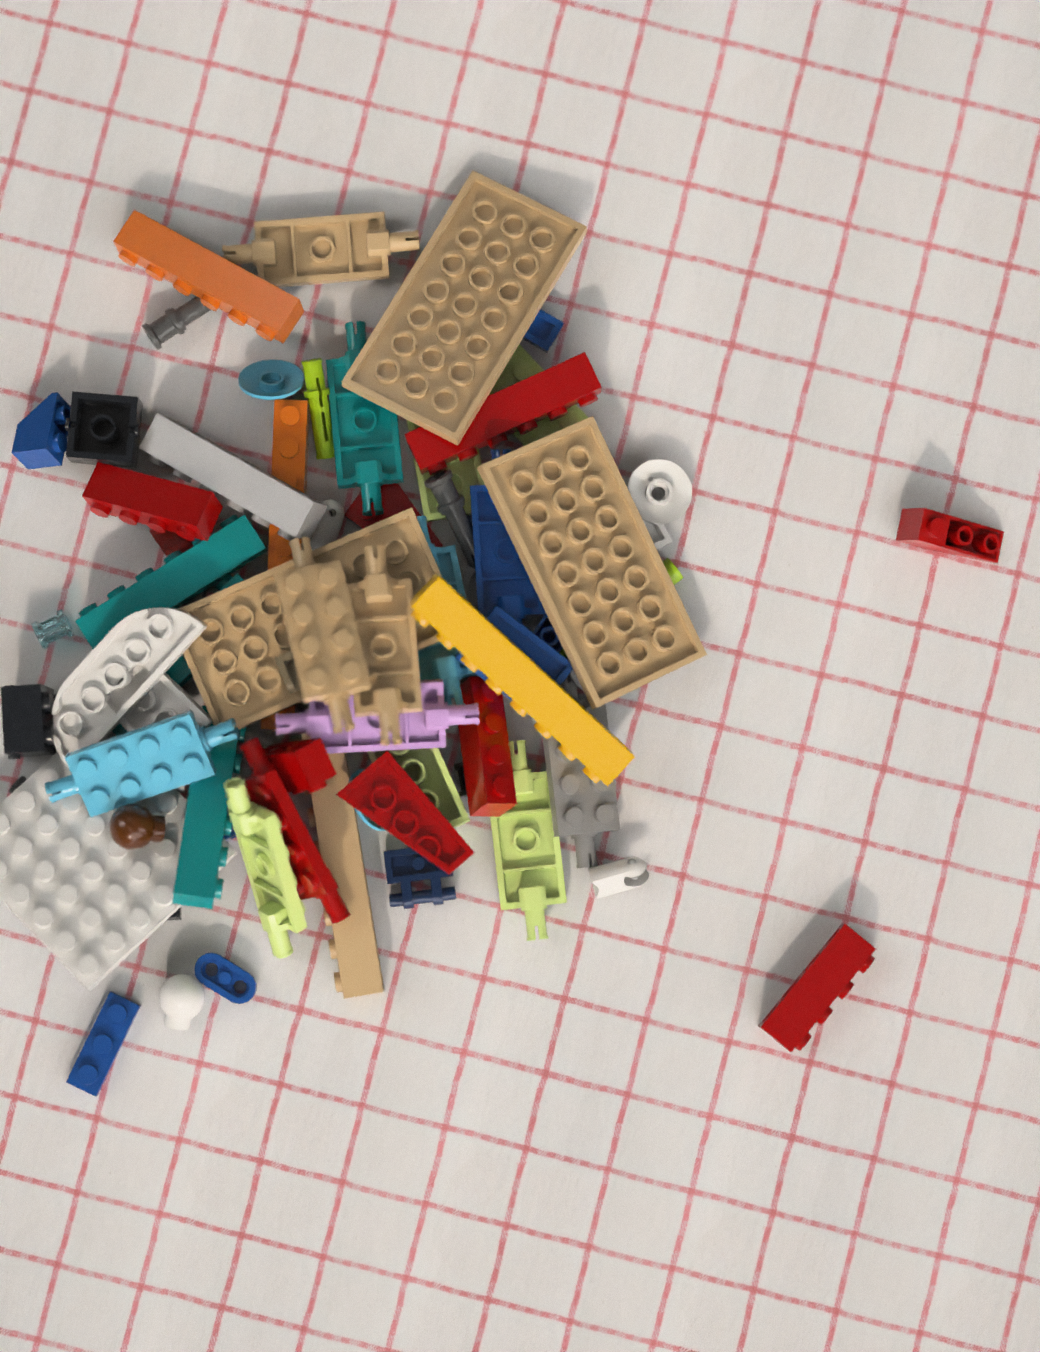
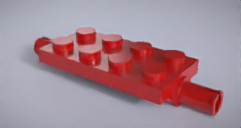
[239,737,351,924]

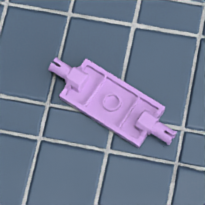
[275,679,479,754]

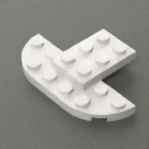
[52,607,213,770]

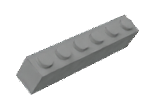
[139,413,328,541]

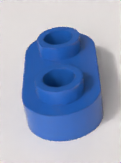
[194,953,257,1004]

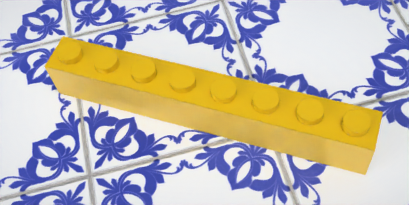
[409,572,635,786]

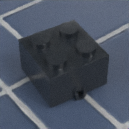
[65,391,143,468]
[1,684,57,759]

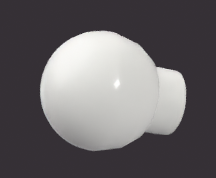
[159,974,205,1030]

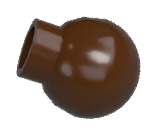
[109,803,166,850]

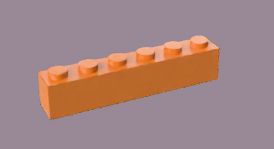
[113,210,304,344]

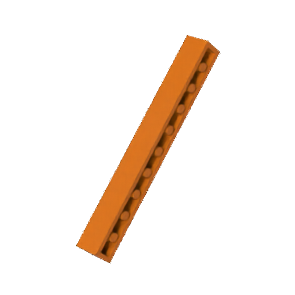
[261,399,310,732]

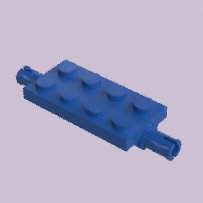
[470,449,545,623]

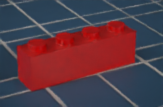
[82,462,223,541]
[455,677,517,817]
[758,923,876,1053]

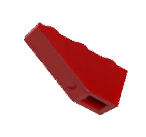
[896,508,1004,563]

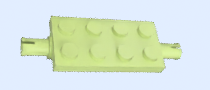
[490,740,567,941]
[223,777,307,959]

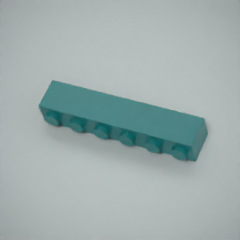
[75,514,267,649]
[172,705,246,909]

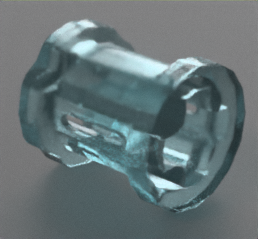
[31,609,74,649]

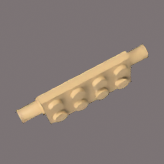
[222,212,420,287]
[274,537,371,733]
[347,545,423,746]

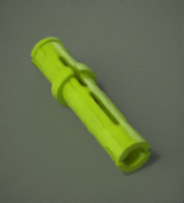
[301,358,335,459]

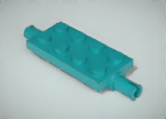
[326,321,404,516]

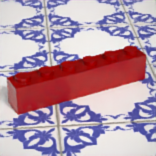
[404,352,602,476]

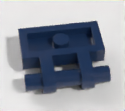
[383,848,456,909]

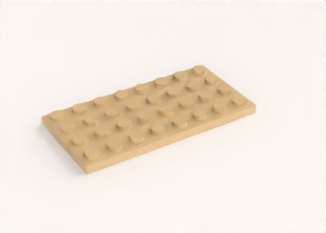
[342,170,587,445]
[477,416,707,710]
[179,508,443,730]

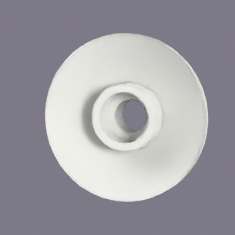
[627,459,692,525]

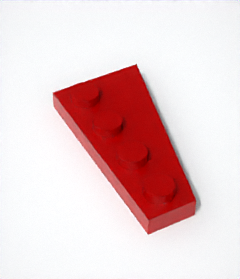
[336,751,475,875]

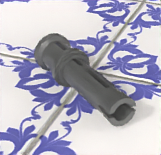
[142,296,211,350]
[424,470,475,568]

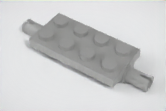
[542,675,620,868]

